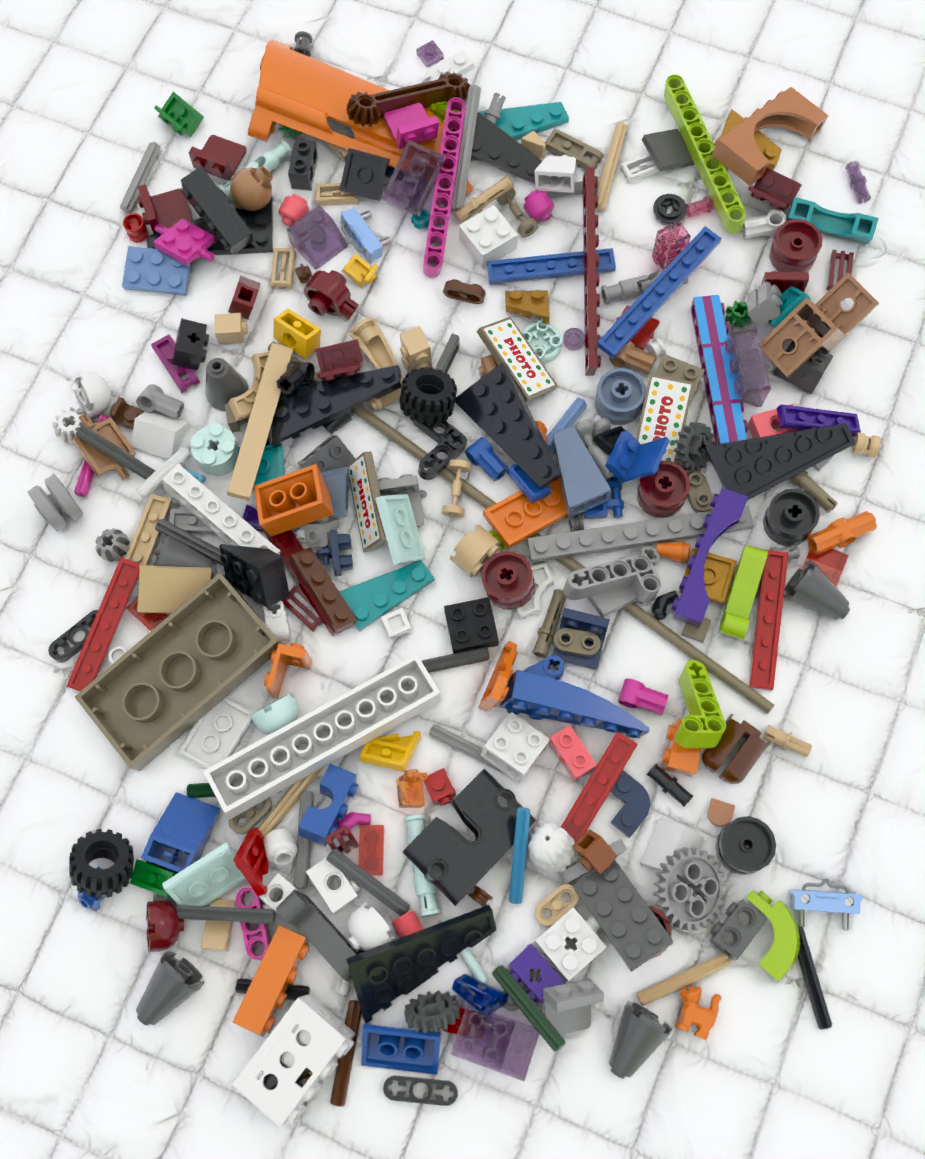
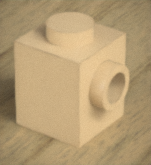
[214,313,248,344]

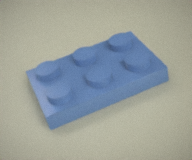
[122,246,191,296]

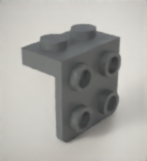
[773,340,833,394]

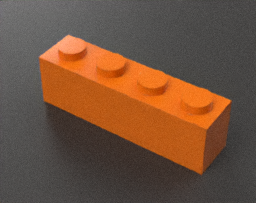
[232,925,310,1038]

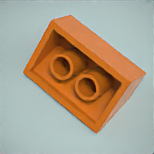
[254,464,334,536]

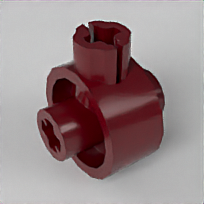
[303,270,359,320]

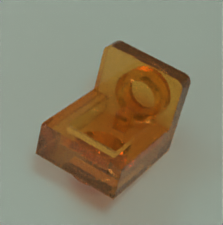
[396,769,428,808]

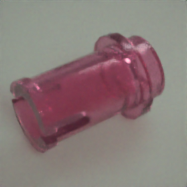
[686,196,714,217]

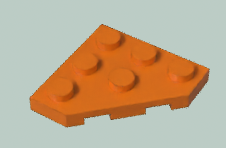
[478,641,518,712]

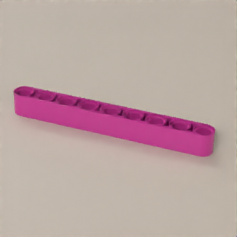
[423,97,466,278]

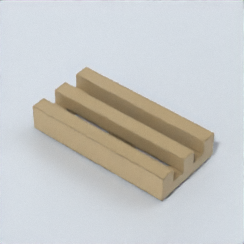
[316,183,358,206]
[270,248,296,289]

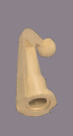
[349,317,403,411]

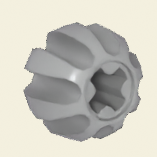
[95,528,130,562]

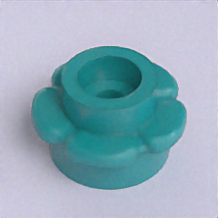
[411,209,430,229]

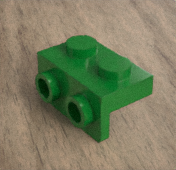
[154,92,204,137]

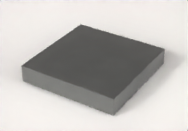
[641,128,694,172]

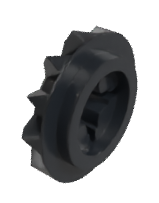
[653,194,687,225]

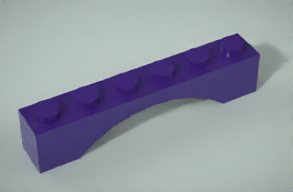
[671,488,748,628]

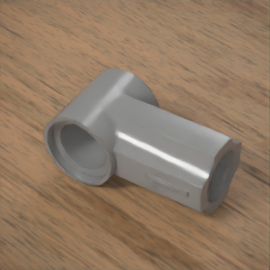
[136,384,185,419]

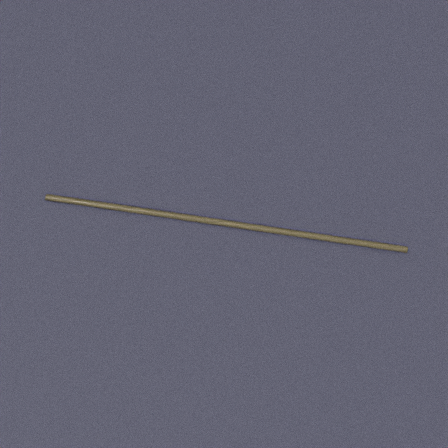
[268,342,774,714]

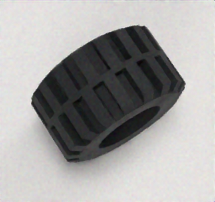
[399,367,457,425]
[69,829,134,899]

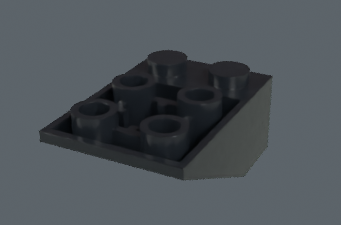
[219,544,290,608]

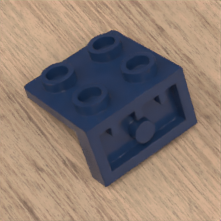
[552,608,610,670]

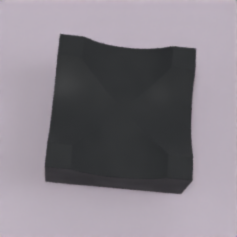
[444,597,499,654]

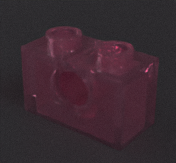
[652,220,691,270]

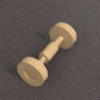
[442,459,471,518]

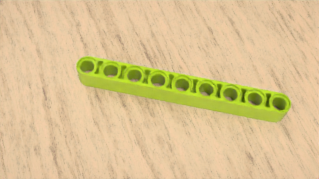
[664,74,746,234]

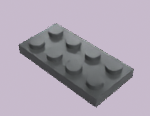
[573,860,673,972]

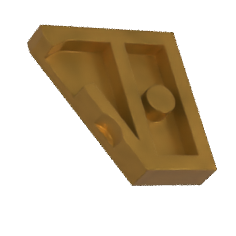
[505,290,550,324]

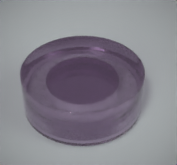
[563,328,585,351]

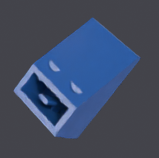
[141,792,221,873]

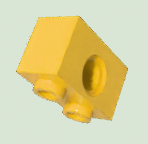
[273,308,321,359]

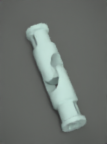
[218,140,292,202]
[404,814,441,917]

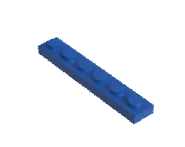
[487,248,616,284]

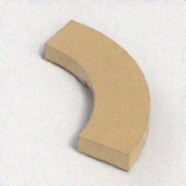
[228,352,269,422]

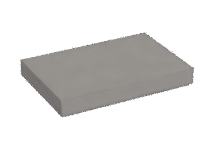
[588,551,651,617]

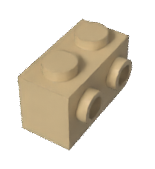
[399,326,432,372]

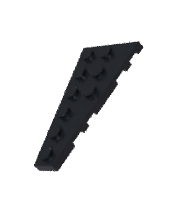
[346,905,497,1024]

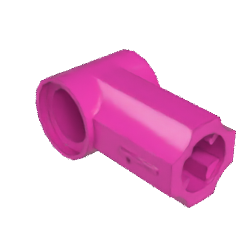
[618,678,669,715]

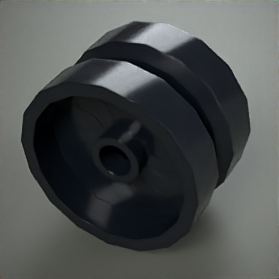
[763,489,820,547]
[715,816,776,875]

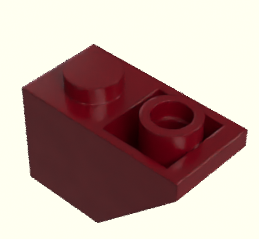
[228,275,260,320]

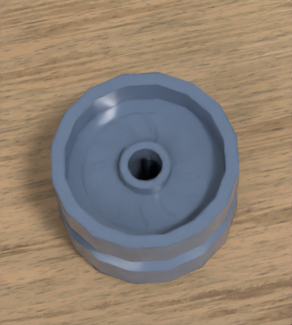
[595,368,646,425]

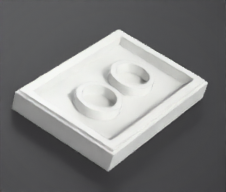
[178,697,253,769]

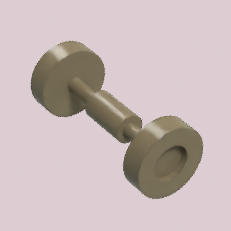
[496,188,538,238]

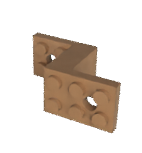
[757,272,880,378]

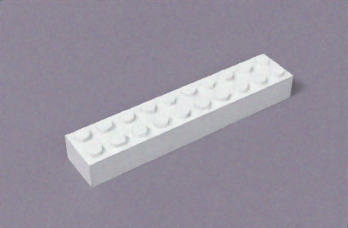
[203,654,441,820]

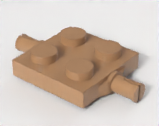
[72,413,136,481]

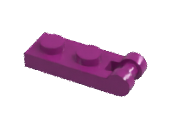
[151,334,200,393]

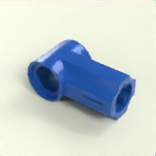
[464,437,508,482]

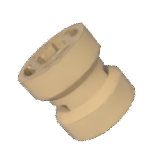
[852,432,881,458]

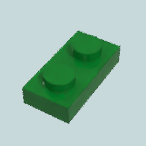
[130,859,178,897]

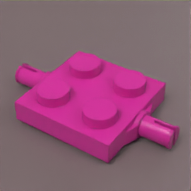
[154,218,215,266]

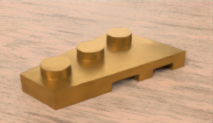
[721,109,782,170]

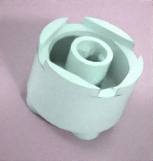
[190,423,238,476]

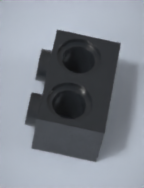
[288,139,318,191]

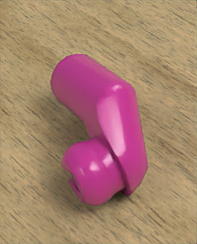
[337,812,371,836]

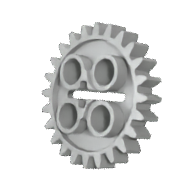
[653,847,727,931]

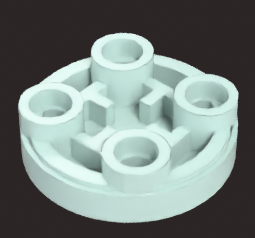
[521,320,562,364]

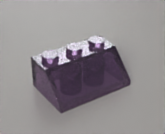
[382,140,446,216]
[725,328,771,407]

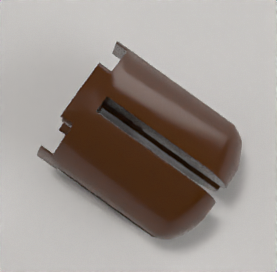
[702,714,771,784]

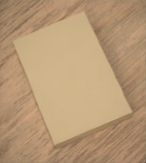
[137,565,211,613]

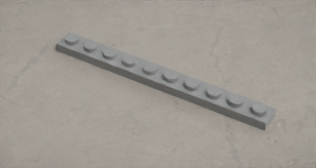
[527,505,754,563]

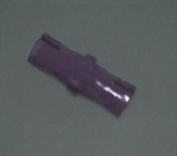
[845,161,871,204]

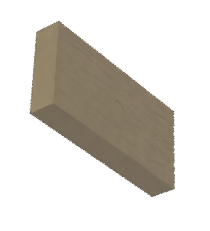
[74,573,282,771]

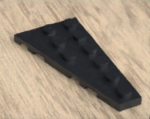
[147,196,273,255]
[455,362,562,488]
[272,365,401,448]
[703,423,856,501]

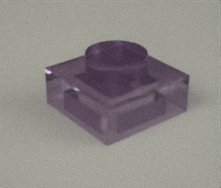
[416,40,444,68]

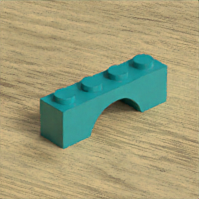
[786,197,879,244]

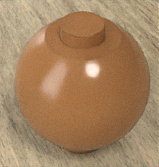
[230,166,273,211]

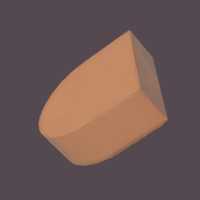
[707,798,735,827]

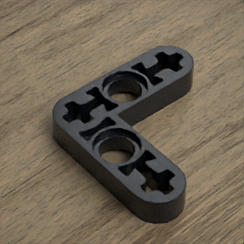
[413,420,467,480]

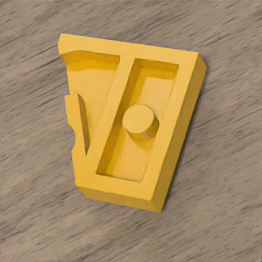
[360,731,422,772]

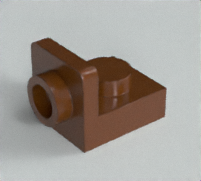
[110,397,144,431]

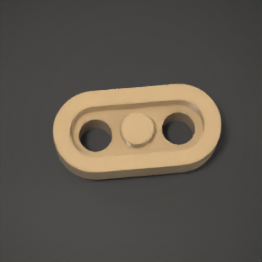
[535,884,579,927]

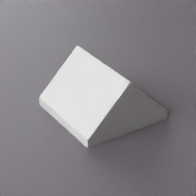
[131,410,190,460]
[640,818,704,882]

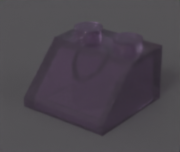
[286,205,348,270]

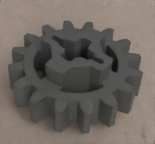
[674,422,715,471]
[404,990,460,1033]

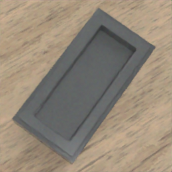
[435,333,460,373]

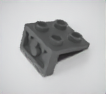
[298,435,356,483]

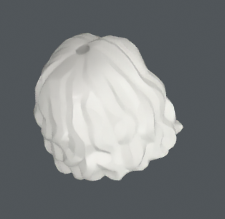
[527,822,579,873]

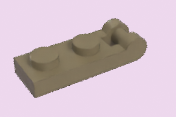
[544,128,604,171]

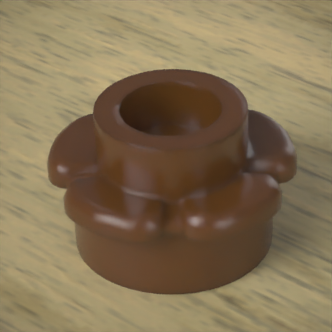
[295,264,313,284]

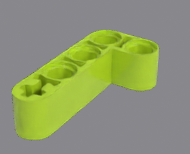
[719,545,768,640]
[675,660,726,748]

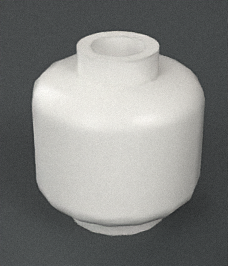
[263,828,298,866]

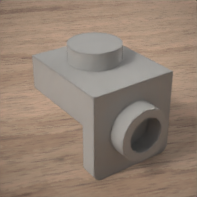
[304,516,339,547]

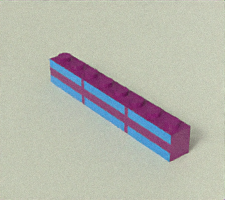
[690,295,748,444]

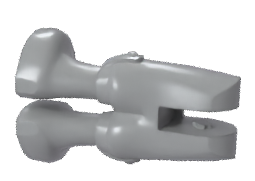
[574,418,616,479]

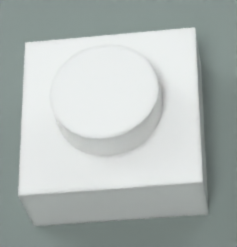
[381,608,412,640]

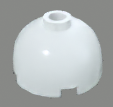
[72,372,113,418]
[347,902,395,952]

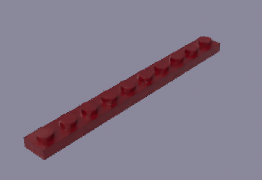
[582,167,601,376]

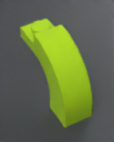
[746,890,800,982]

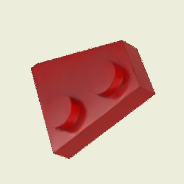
[233,827,269,896]

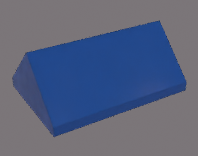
[361,1024,442,1074]

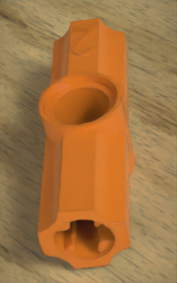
[806,511,877,555]

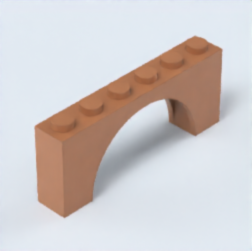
[712,87,828,186]

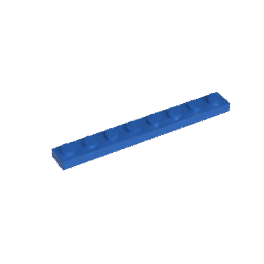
[597,226,722,359]

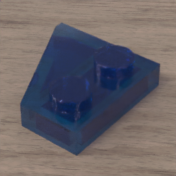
[452,974,509,1017]

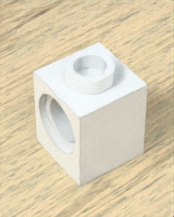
[258,873,300,915]

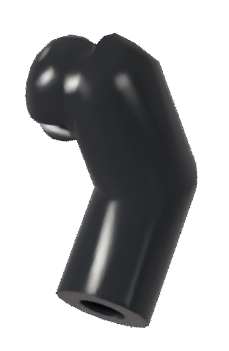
[651,590,679,620]

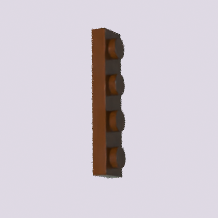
[290,547,357,633]

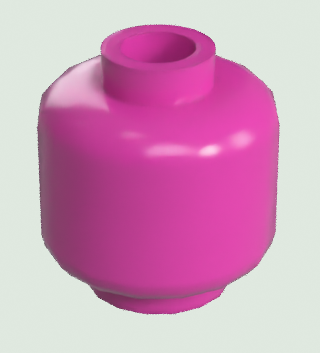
[523,190,554,223]

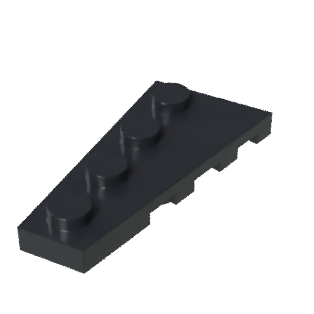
[471,112,543,184]

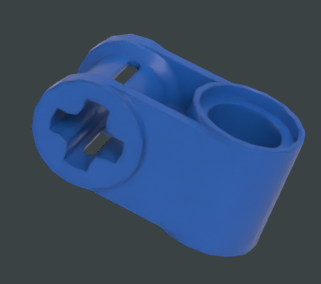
[523,655,564,680]

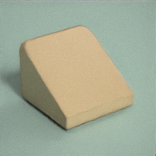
[521,131,546,159]

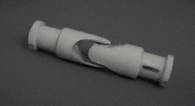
[601,270,688,305]

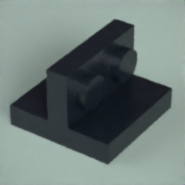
[339,148,391,201]

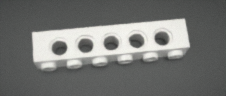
[162,464,280,555]

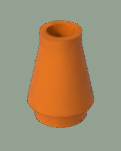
[656,541,690,564]

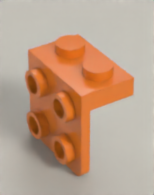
[264,643,312,699]

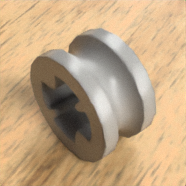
[638,546,660,566]

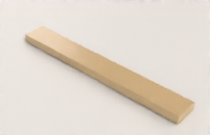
[227,343,293,501]

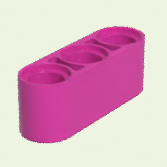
[236,887,272,961]

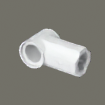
[742,209,786,239]

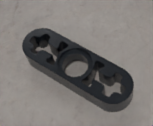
[48,610,98,663]
[383,1075,458,1106]

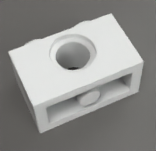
[306,857,360,915]

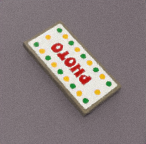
[477,316,558,402]
[636,374,695,463]
[346,451,387,552]

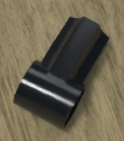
[276,361,315,394]

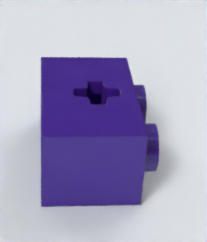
[508,943,566,1004]

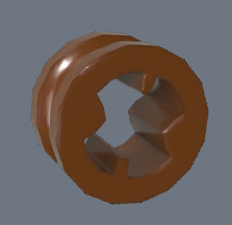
[468,885,493,907]

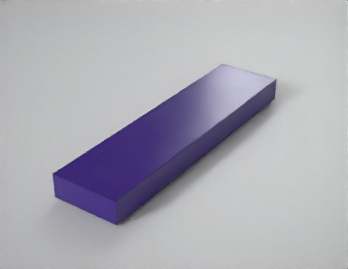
[777,404,861,437]

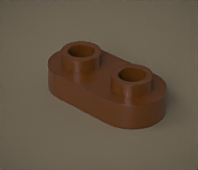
[443,279,486,304]

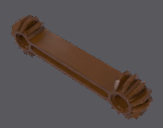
[346,71,470,127]

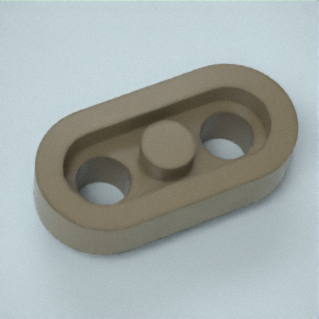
[687,470,713,513]
[553,628,601,657]
[228,797,272,834]

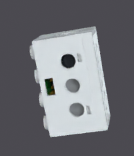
[232,994,356,1127]

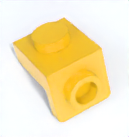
[341,253,378,287]

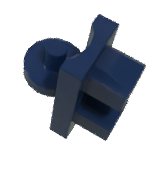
[316,530,353,576]

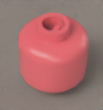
[278,194,309,227]

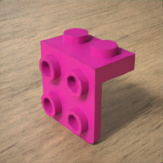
[384,103,439,149]

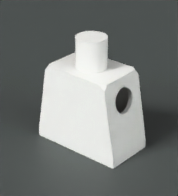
[535,155,577,193]

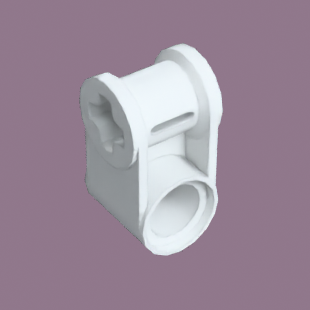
[263,601,292,642]

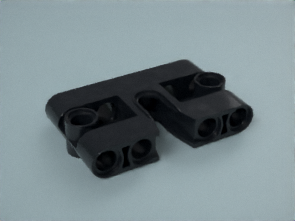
[402,768,536,906]

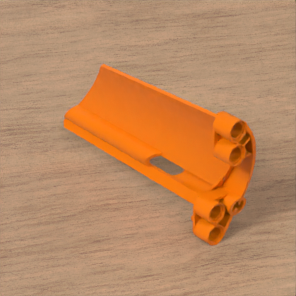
[248,40,473,196]

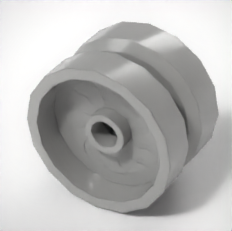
[27,474,84,532]

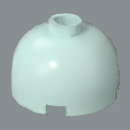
[250,692,299,735]

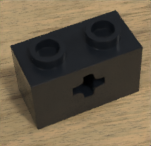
[172,318,209,371]

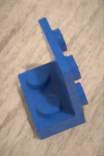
[605,430,670,483]

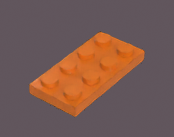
[482,478,568,549]

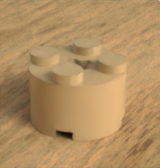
[450,525,503,578]

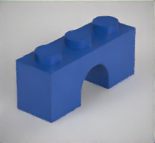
[298,764,359,847]

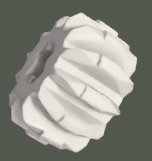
[52,406,84,445]

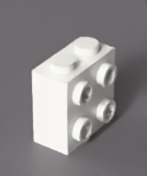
[480,712,550,784]

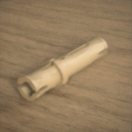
[455,175,515,223]

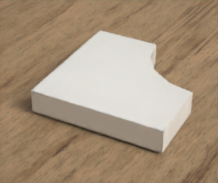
[515,562,554,620]

